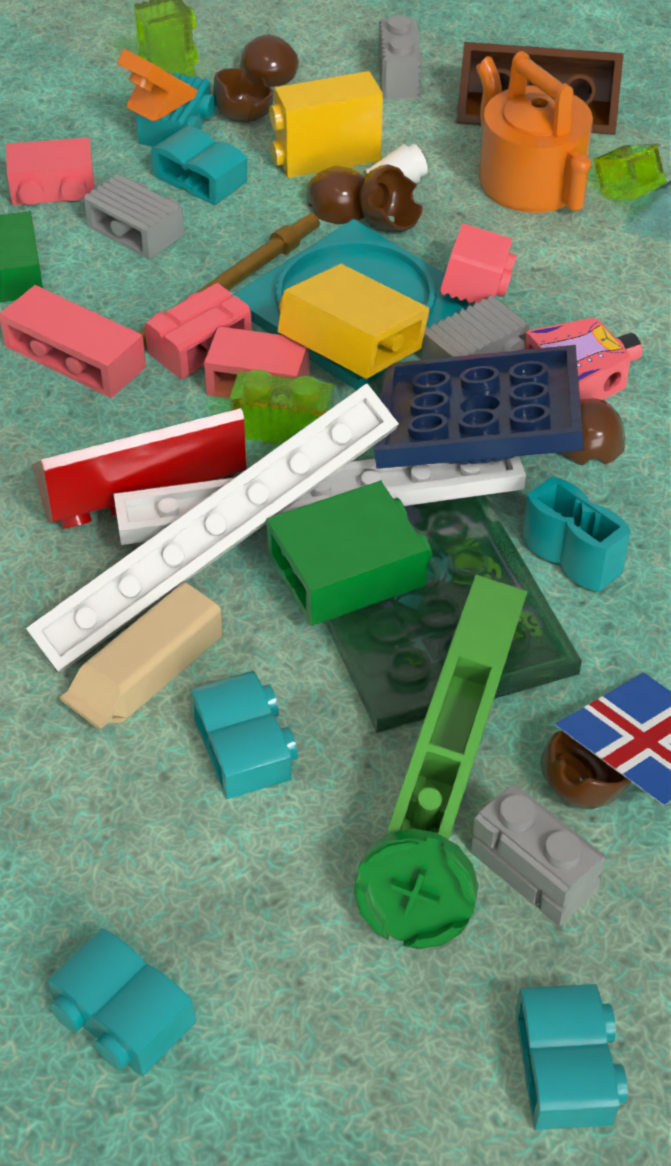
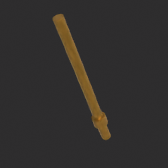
[137,213,320,350]

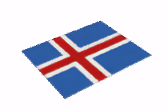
[554,672,671,805]

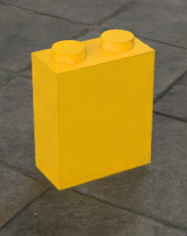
[269,71,383,178]
[278,264,430,379]

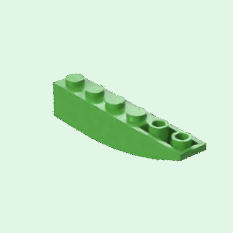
[386,575,528,840]

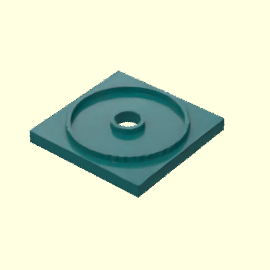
[232,219,475,391]

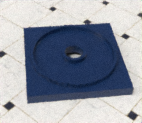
[374,345,584,469]

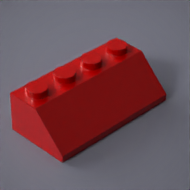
[32,408,247,529]

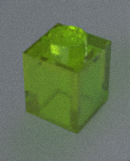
[593,143,667,199]

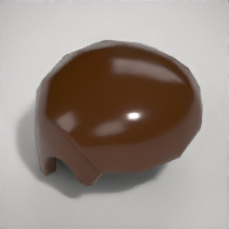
[239,34,299,87]
[213,68,274,122]
[360,164,423,232]
[307,166,365,224]
[558,398,626,465]
[541,731,631,809]

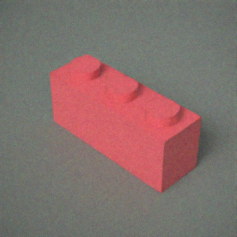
[0,285,146,398]

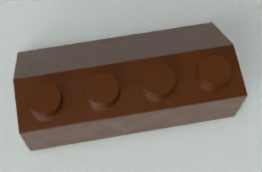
[457,42,624,135]

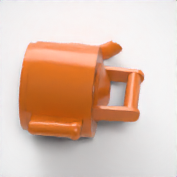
[476,51,593,213]

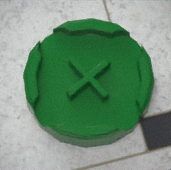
[354,828,479,949]

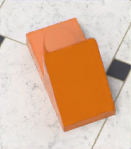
[117,49,198,121]

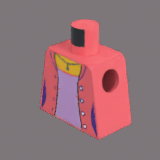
[524,318,642,400]

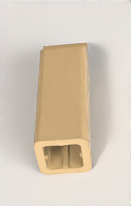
[60,582,222,730]

